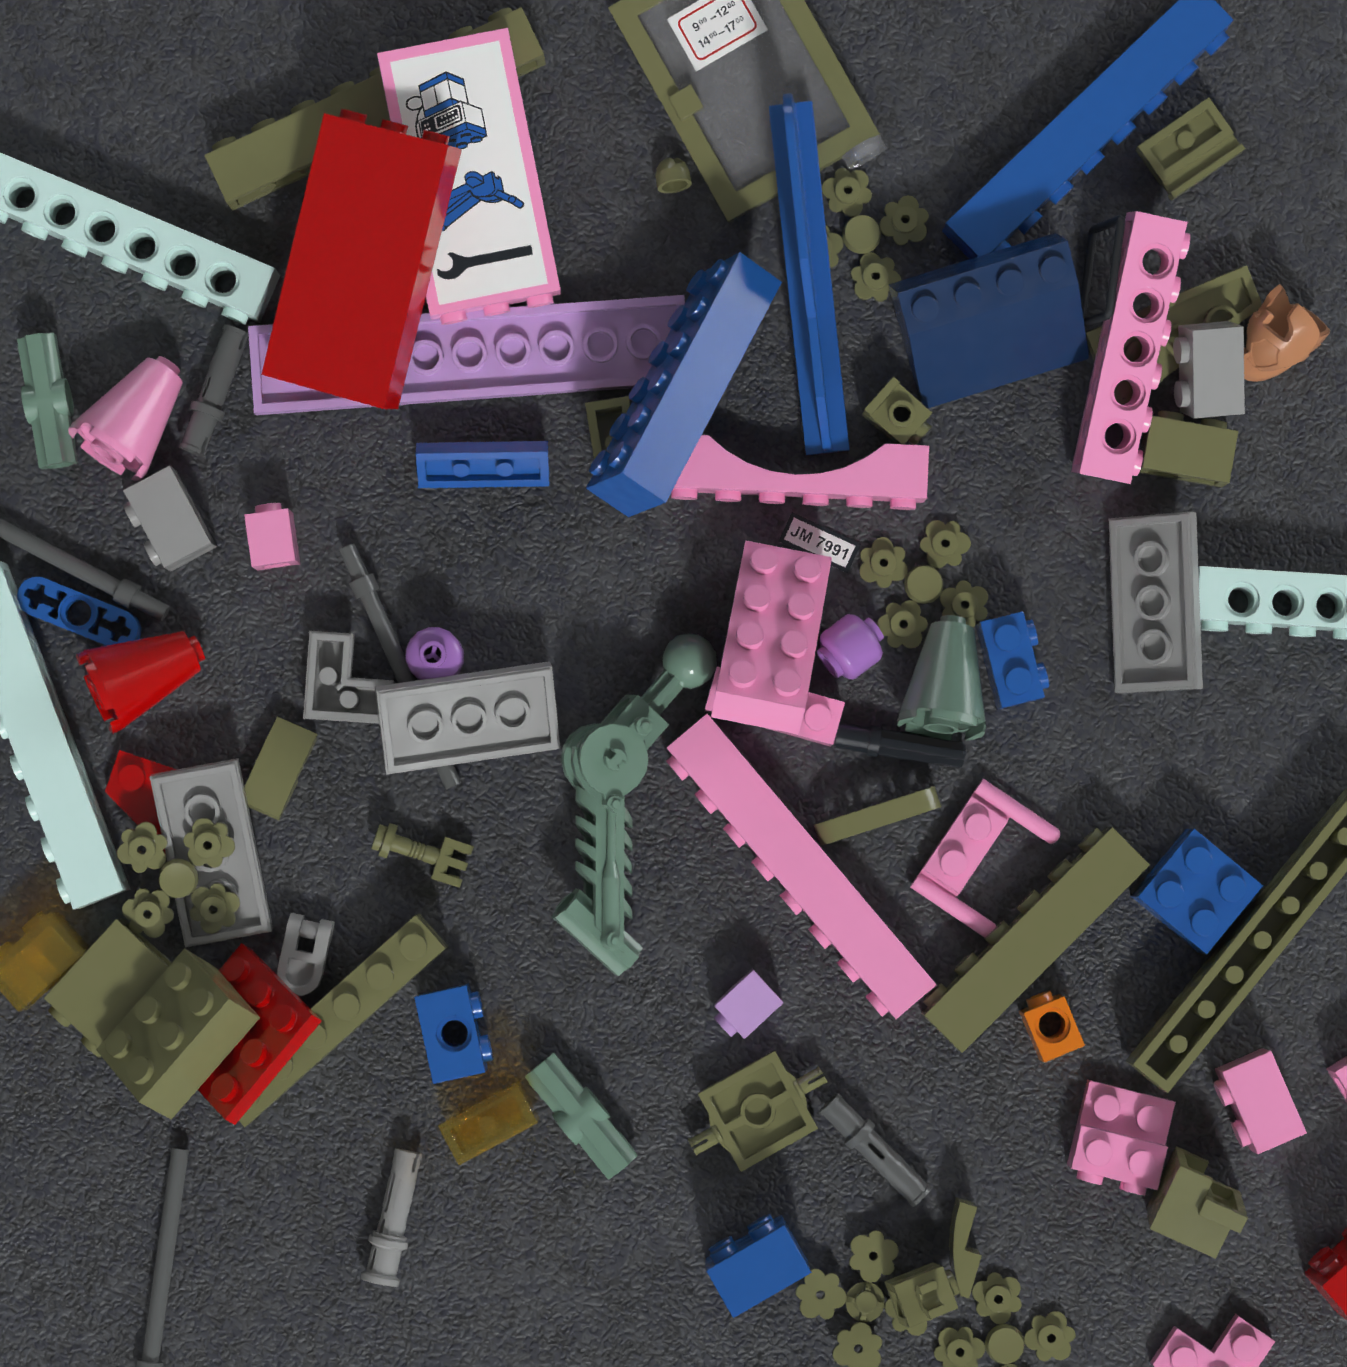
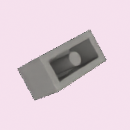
[1173,321,1245,418]
[123,466,217,571]

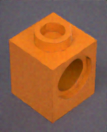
[1019,990,1085,1063]

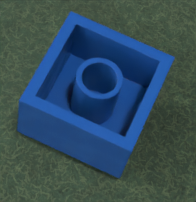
[1131,829,1263,954]
[705,1214,812,1318]

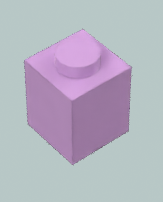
[714,968,783,1039]

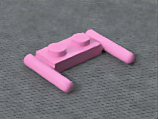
[910,778,1060,938]

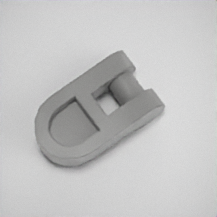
[277,913,335,996]

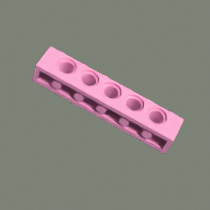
[1071,211,1190,484]

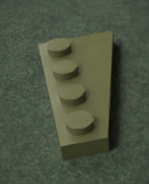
[1085,265,1262,405]

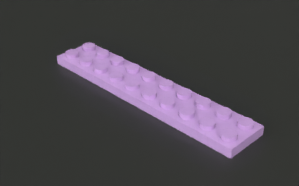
[248,295,685,415]

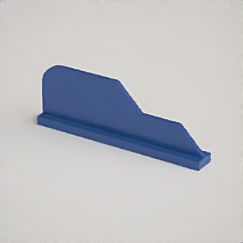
[769,93,850,456]

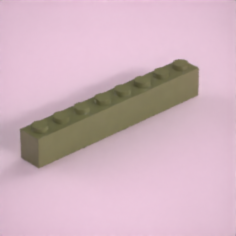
[204,7,546,211]
[1126,788,1347,1093]

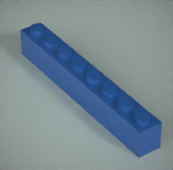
[942,0,1233,259]

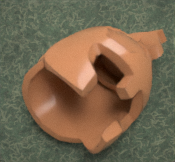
[1244,284,1330,382]

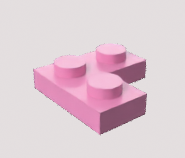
[1150,1314,1275,1367]

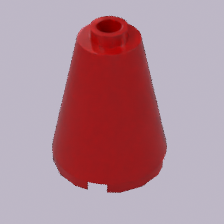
[76,631,205,734]

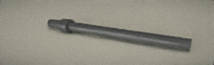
[0,518,170,621]
[339,543,462,790]
[136,1147,189,1367]

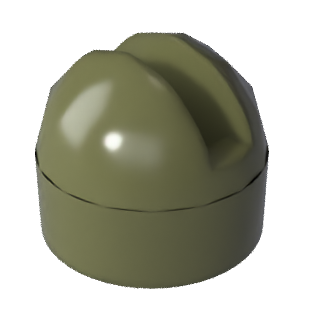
[655,157,692,193]

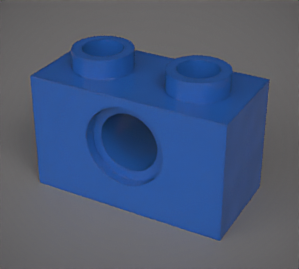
[414,983,493,1084]

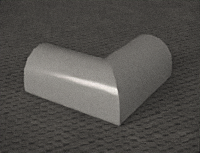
[303,631,396,724]

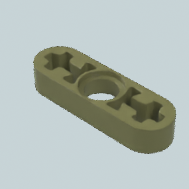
[814,786,942,846]

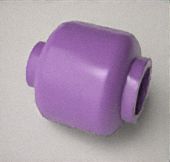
[817,614,884,680]
[406,627,464,680]

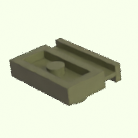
[1136,98,1245,201]

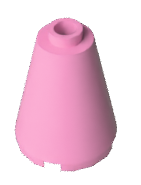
[68,356,183,481]

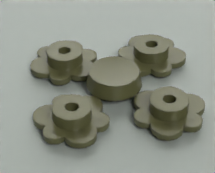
[822,168,929,302]
[859,520,988,649]
[117,818,240,938]
[795,1230,932,1367]
[934,1272,1075,1367]

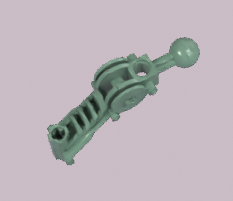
[551,633,717,976]

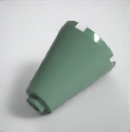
[897,615,986,741]

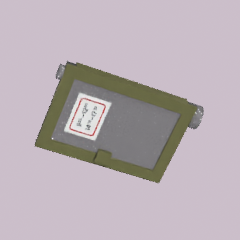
[608,0,887,223]

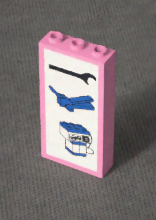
[377,28,561,325]

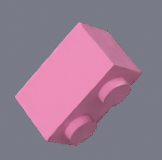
[1213,1048,1307,1154]

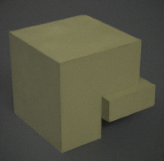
[1146,1146,1248,1259]

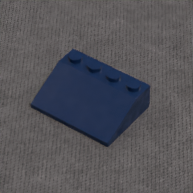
[888,233,1089,409]

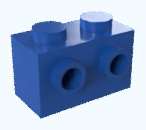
[975,612,1049,710]

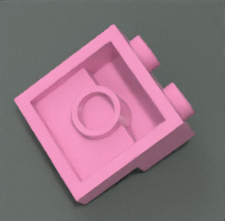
[1067,1079,1176,1196]

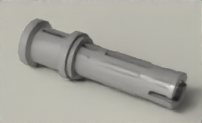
[360,1148,423,1287]

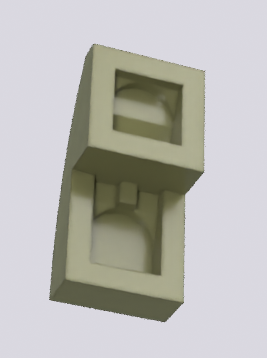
[245,716,317,820]
[949,1197,982,1298]

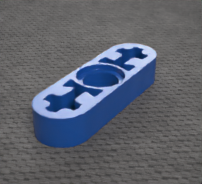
[17,577,141,646]

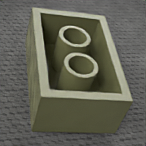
[96,948,260,1120]

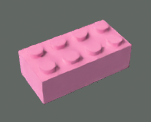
[711,540,832,734]

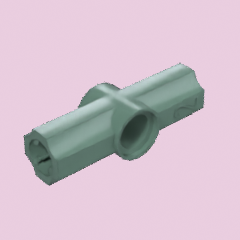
[17,333,78,470]
[525,1052,638,1180]

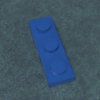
[416,441,550,488]

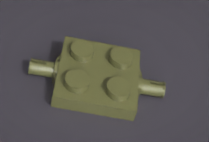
[688,1050,828,1172]

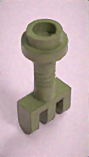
[371,823,474,888]

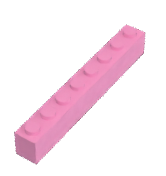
[666,714,937,1019]

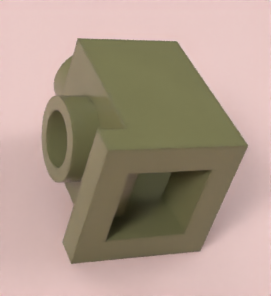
[862,377,932,445]

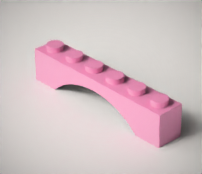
[671,435,929,510]

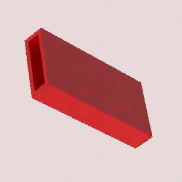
[261,108,462,409]

